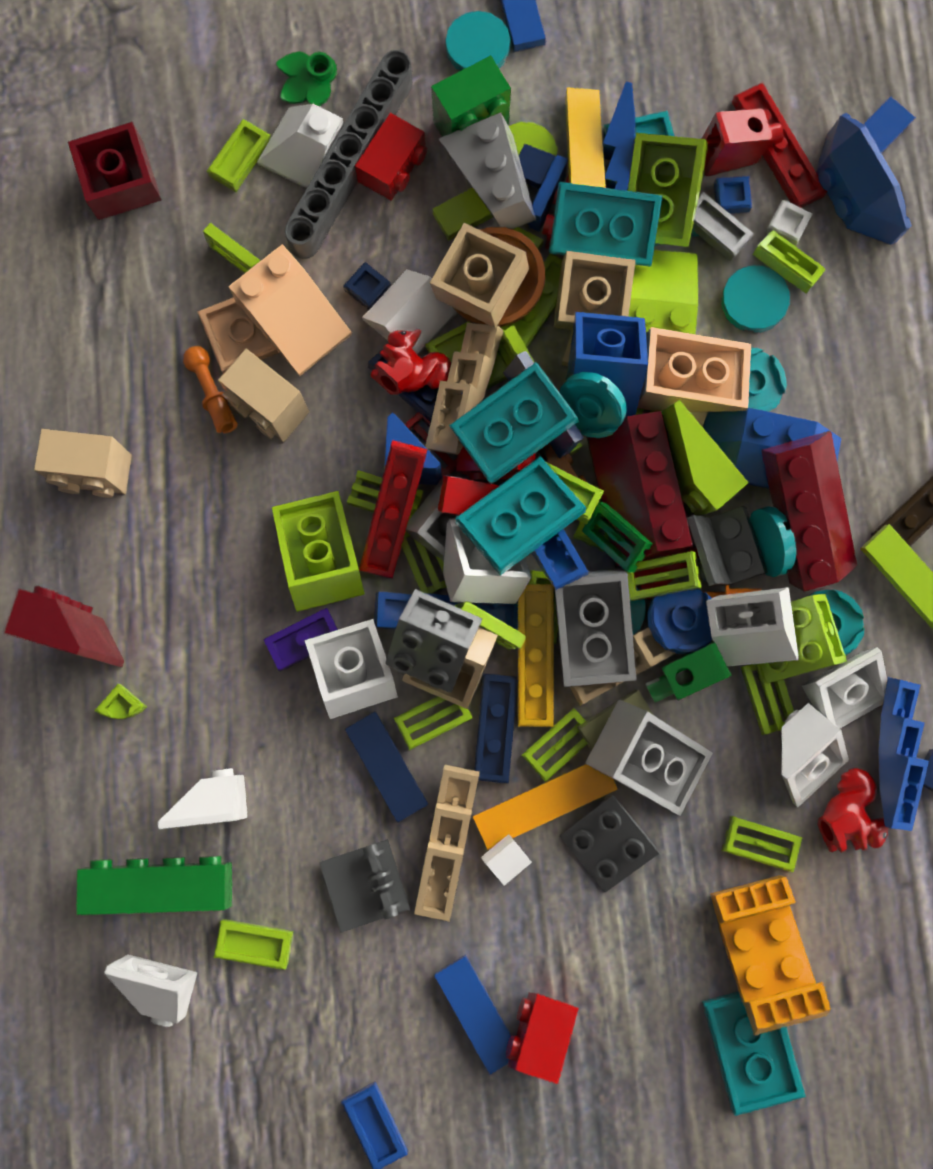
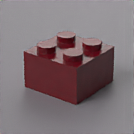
[68,121,162,220]

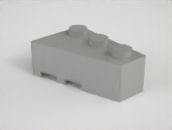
[439,113,536,229]

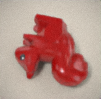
[370,329,451,395]
[817,768,889,853]

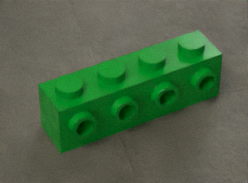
[76,856,232,915]

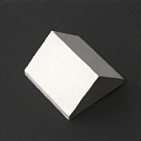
[362,269,457,355]
[802,647,888,729]

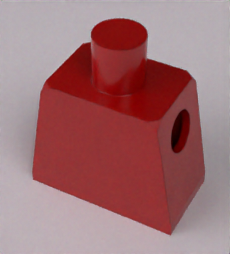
[701,109,783,177]

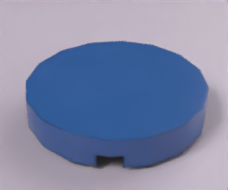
[647,583,712,654]

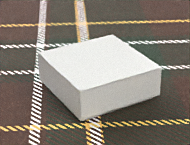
[766,199,812,246]
[481,834,532,886]

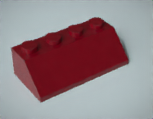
[587,411,693,568]
[761,431,858,592]
[4,586,124,667]

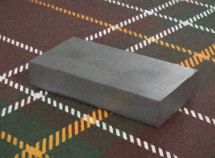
[692,192,754,261]

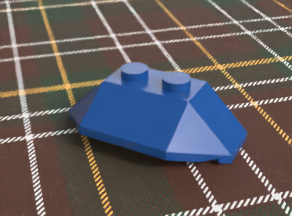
[816,113,912,245]
[703,408,841,489]

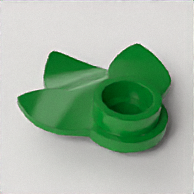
[276,51,337,107]

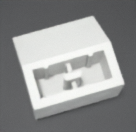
[706,587,799,666]

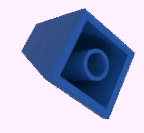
[566,312,648,417]

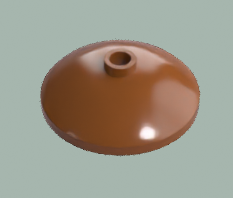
[453,227,545,327]

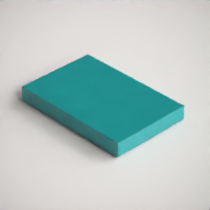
[549,182,663,267]
[449,362,579,484]
[455,456,586,576]
[702,991,806,1116]

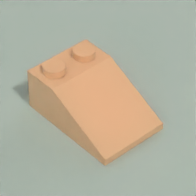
[228,244,352,376]
[637,327,751,412]

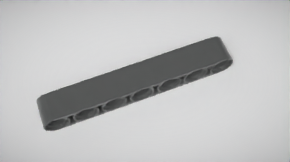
[285,50,413,259]

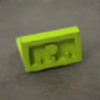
[761,594,847,683]

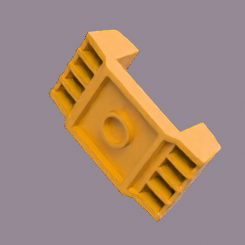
[710,875,831,1035]

